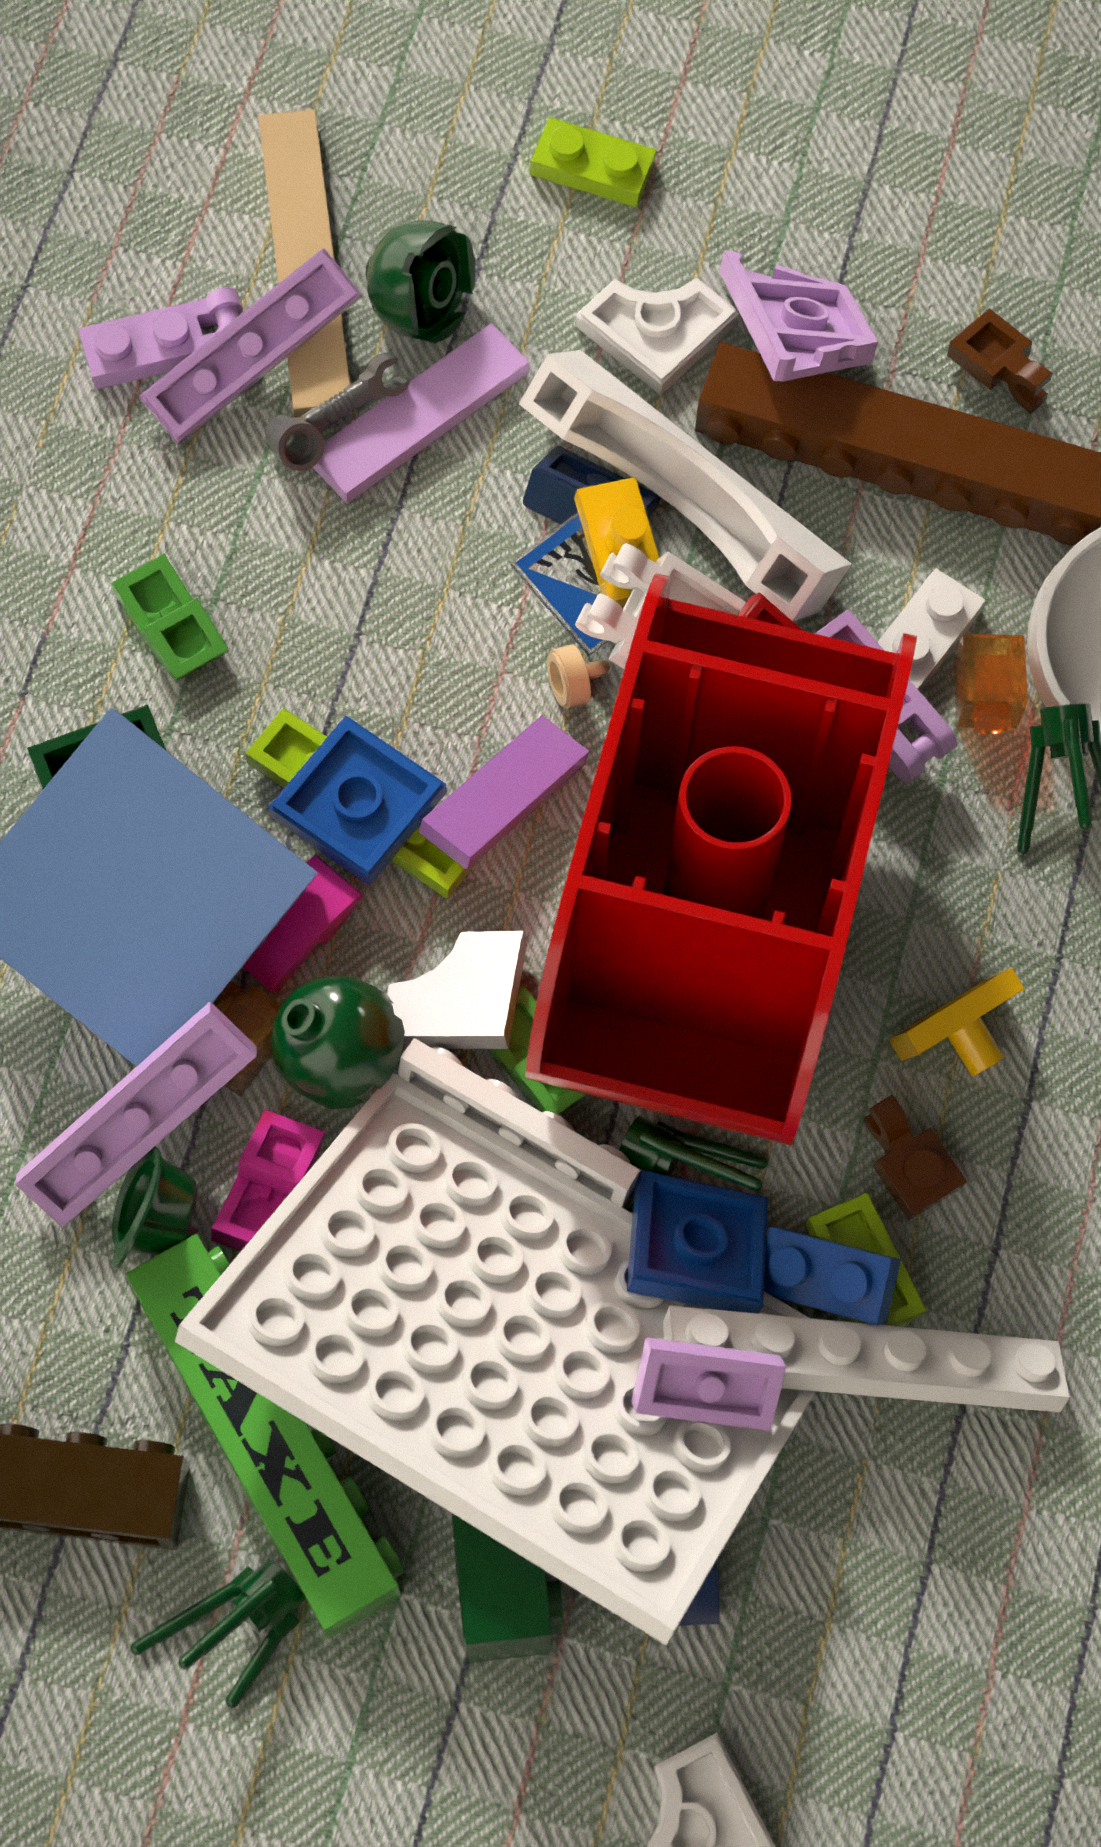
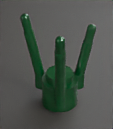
[1017,704,1101,854]
[619,1116,768,1191]
[130,1558,305,1708]

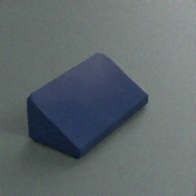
[523,446,661,534]

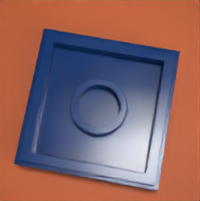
[268,715,447,886]
[627,1170,768,1314]

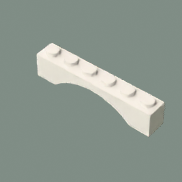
[519,350,852,622]

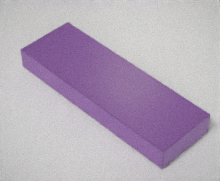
[419,715,589,870]

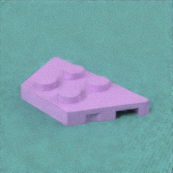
[719,250,878,382]

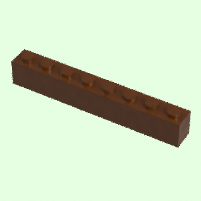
[695,341,1101,546]

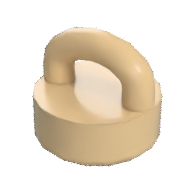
[547,644,610,709]

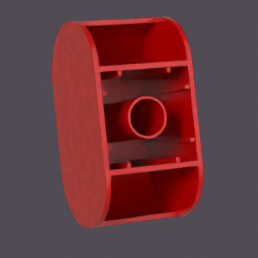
[526,573,917,1146]

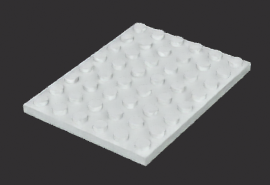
[175,1073,816,1645]

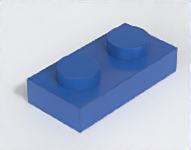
[764,1226,901,1325]

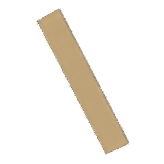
[258,109,353,418]

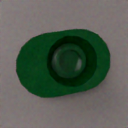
[112,1146,200,1270]

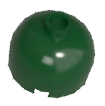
[365,220,476,343]
[270,974,405,1109]

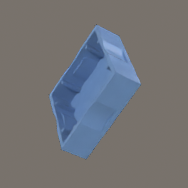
[0,707,318,1067]

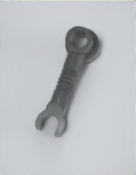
[265,353,410,471]

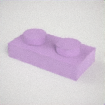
[631,1337,786,1431]

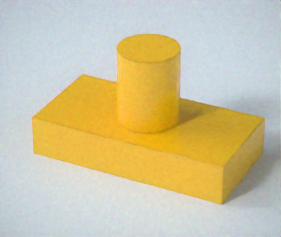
[574,477,659,607]
[888,967,1025,1077]

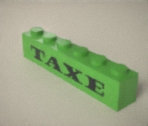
[125,1233,404,1639]

